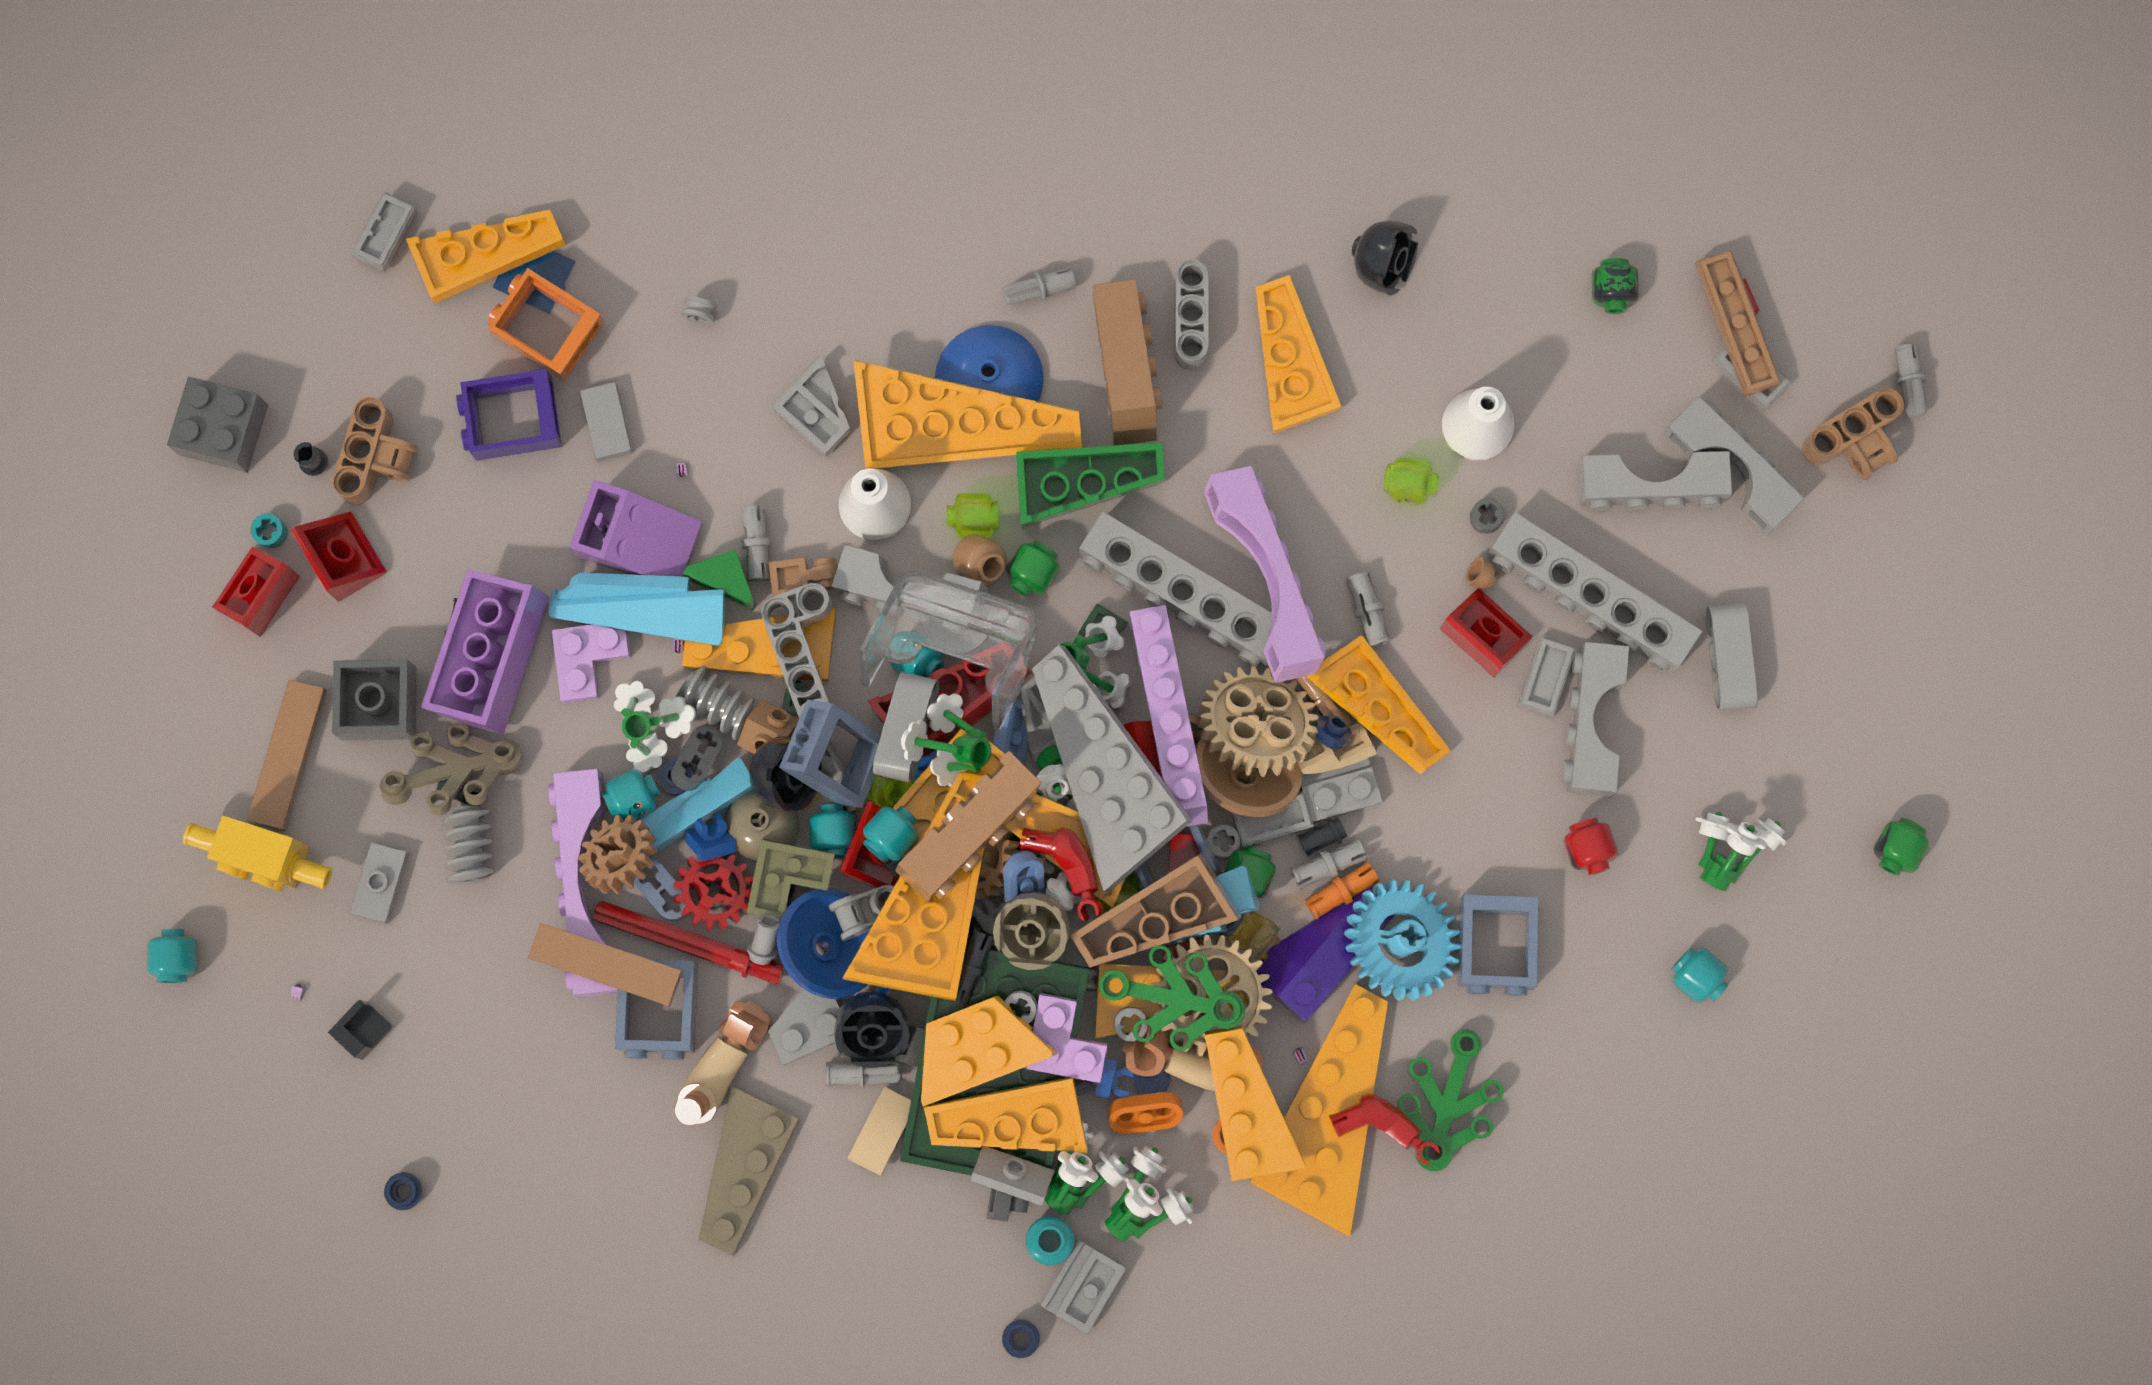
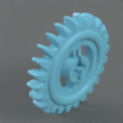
[1344,879,1461,1001]

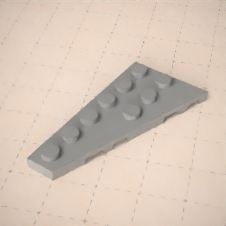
[1032,645,1192,891]

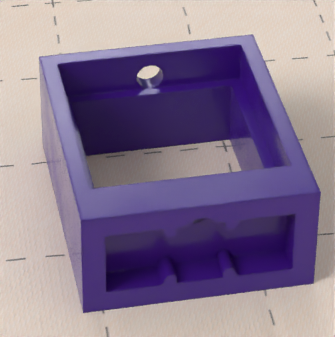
[456,369,562,461]

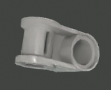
[829,885,895,941]

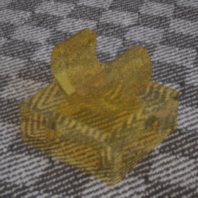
[1229,911,1280,960]

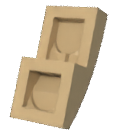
[1298,722,1378,774]
[848,1086,911,1176]

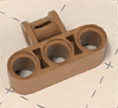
[1802,388,1904,480]
[332,397,418,505]

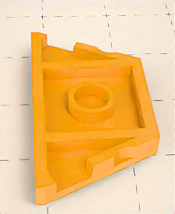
[921,996,1057,1106]

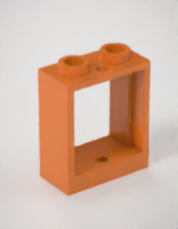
[487,268,604,381]

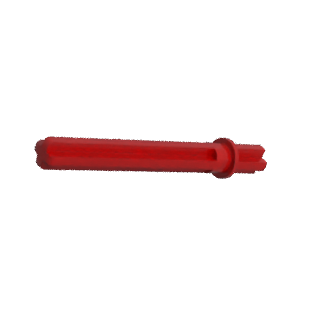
[593,901,785,985]

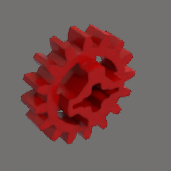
[673,854,753,931]

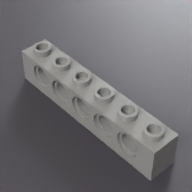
[1079,511,1272,667]
[1488,512,1702,673]

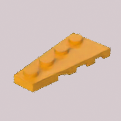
[1306,635,1451,774]

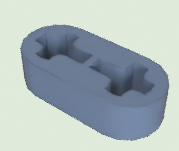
[633,858,686,921]

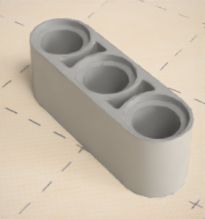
[1175,259,1209,370]
[1706,603,1757,710]
[873,672,939,783]

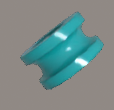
[251,513,287,548]

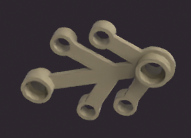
[380,723,523,815]

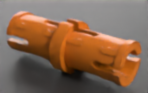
[1304,862,1380,920]

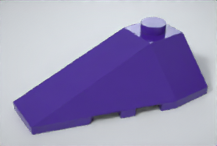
[1256,886,1395,1023]

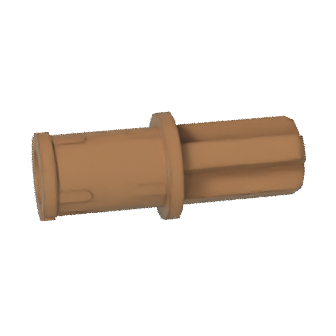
[1295,676,1352,726]

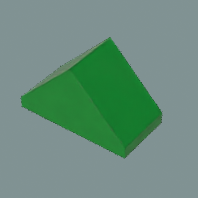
[683,549,756,610]

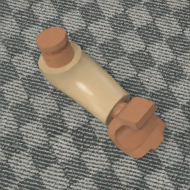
[675,1001,772,1125]
[1122,1026,1264,1092]

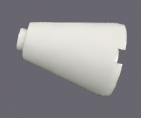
[1442,387,1514,461]
[839,468,911,541]

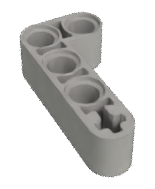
[761,583,832,718]

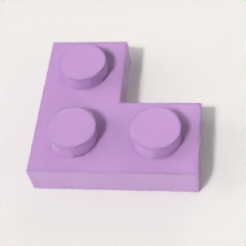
[552,624,631,704]
[1026,993,1108,1083]

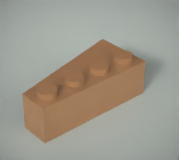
[1093,279,1162,445]
[895,751,1042,903]
[1070,853,1242,967]

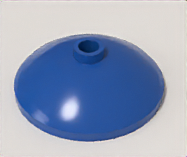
[935,325,1044,401]
[777,888,869,999]

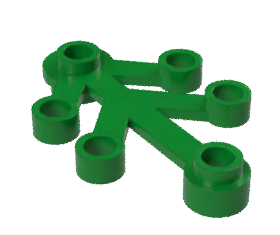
[1099,945,1245,1050]
[1397,1029,1504,1171]

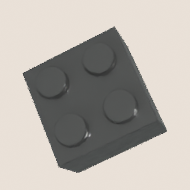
[167,376,268,473]
[332,659,416,740]

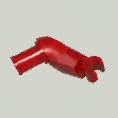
[1020,827,1104,921]
[1329,1093,1440,1165]

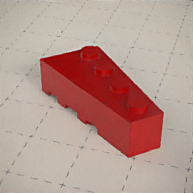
[867,640,1031,758]

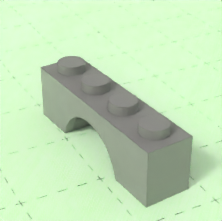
[1663,396,1805,536]
[1578,451,1732,511]
[831,545,989,634]
[1562,642,1629,797]

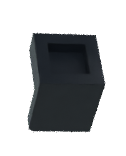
[328,999,392,1060]

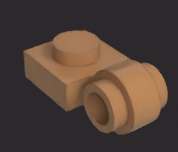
[768,557,838,596]

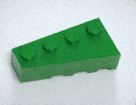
[1016,442,1165,528]

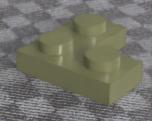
[747,839,835,920]

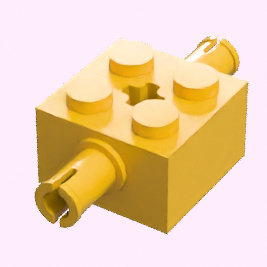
[183,815,332,892]

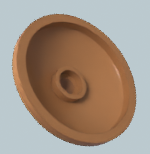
[1196,735,1302,817]

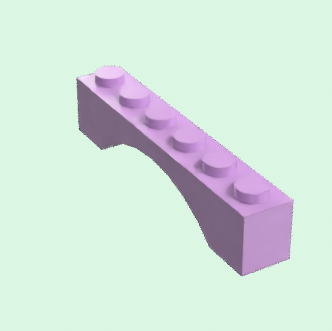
[1204,466,1326,683]
[1130,605,1208,827]
[548,769,618,997]

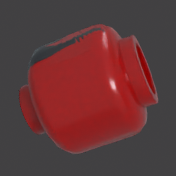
[1564,818,1618,875]

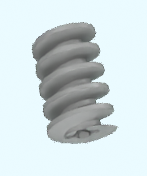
[676,665,755,741]
[443,806,494,884]

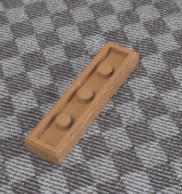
[1695,250,1781,397]
[247,679,327,831]
[528,923,683,1007]

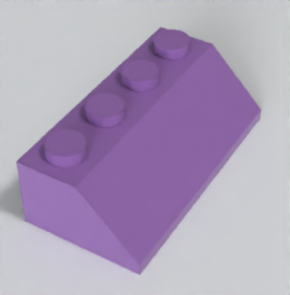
[421,569,549,735]

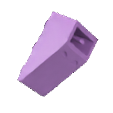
[569,480,703,577]

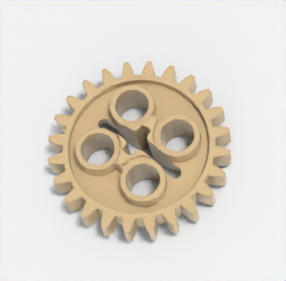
[1198,666,1319,777]
[1150,935,1272,1056]

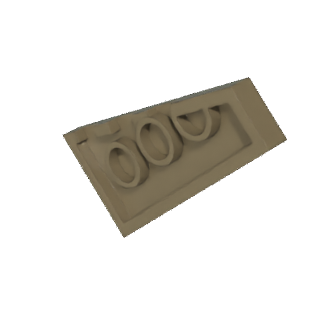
[699,1086,800,1256]

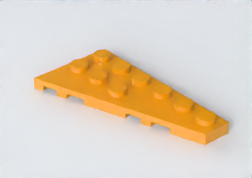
[854,360,1083,469]
[843,771,984,1001]
[1250,984,1388,1237]

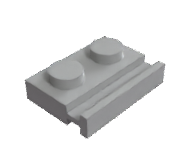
[1301,758,1383,823]
[1040,1240,1126,1334]

